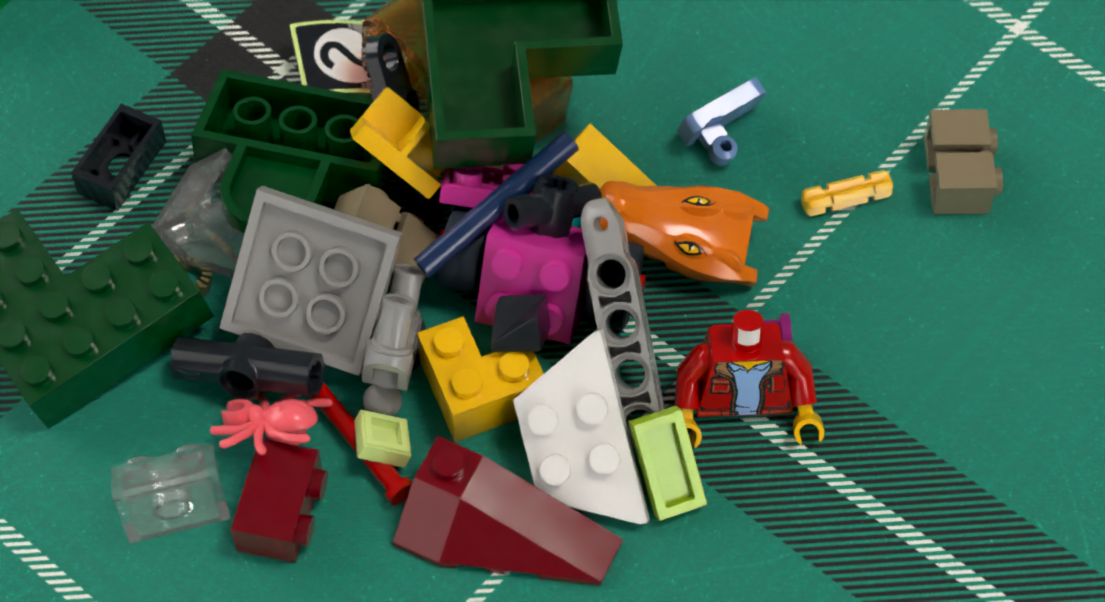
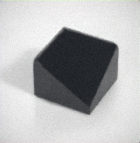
[491,294,551,352]

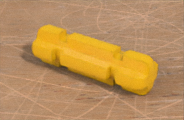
[801,170,893,216]

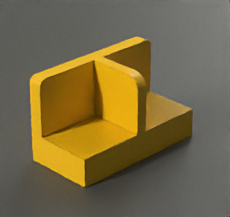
[350,87,445,199]

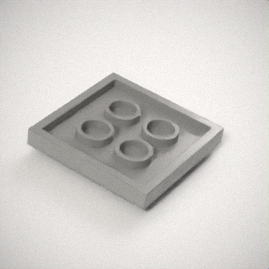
[219,186,404,376]

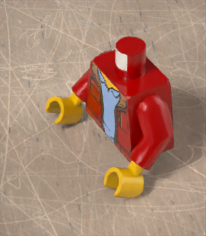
[674,310,824,448]

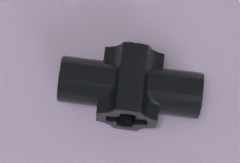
[503,173,602,239]

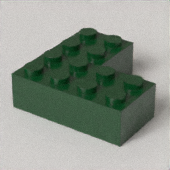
[417,0,623,169]
[0,209,214,429]

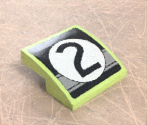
[290,20,386,98]

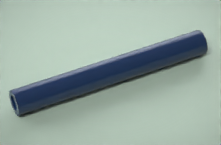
[413,131,579,278]

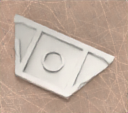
[513,329,650,524]

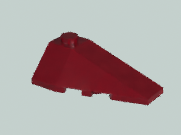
[393,436,623,586]

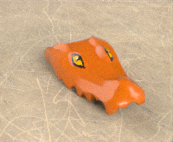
[599,181,770,287]

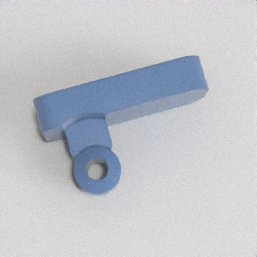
[676,77,767,166]

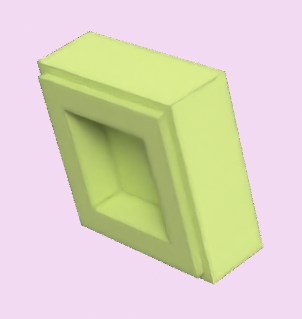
[354,409,411,468]

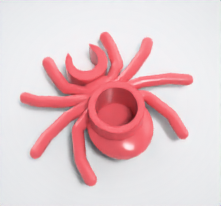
[210,391,333,455]

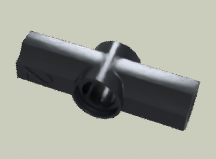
[170,333,325,400]

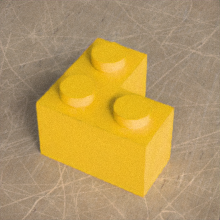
[417,316,544,443]

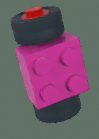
[437,205,646,344]

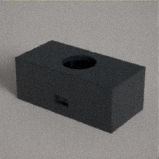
[71,103,167,211]

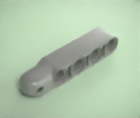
[581,197,665,447]

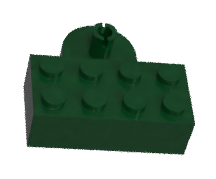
[191,69,393,233]

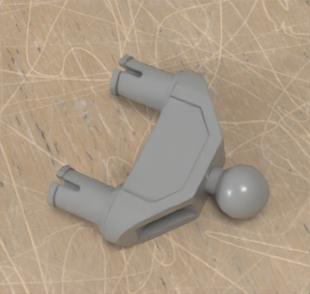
[362,264,424,416]

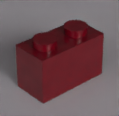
[230,439,328,563]

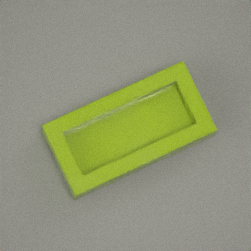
[628,405,707,521]

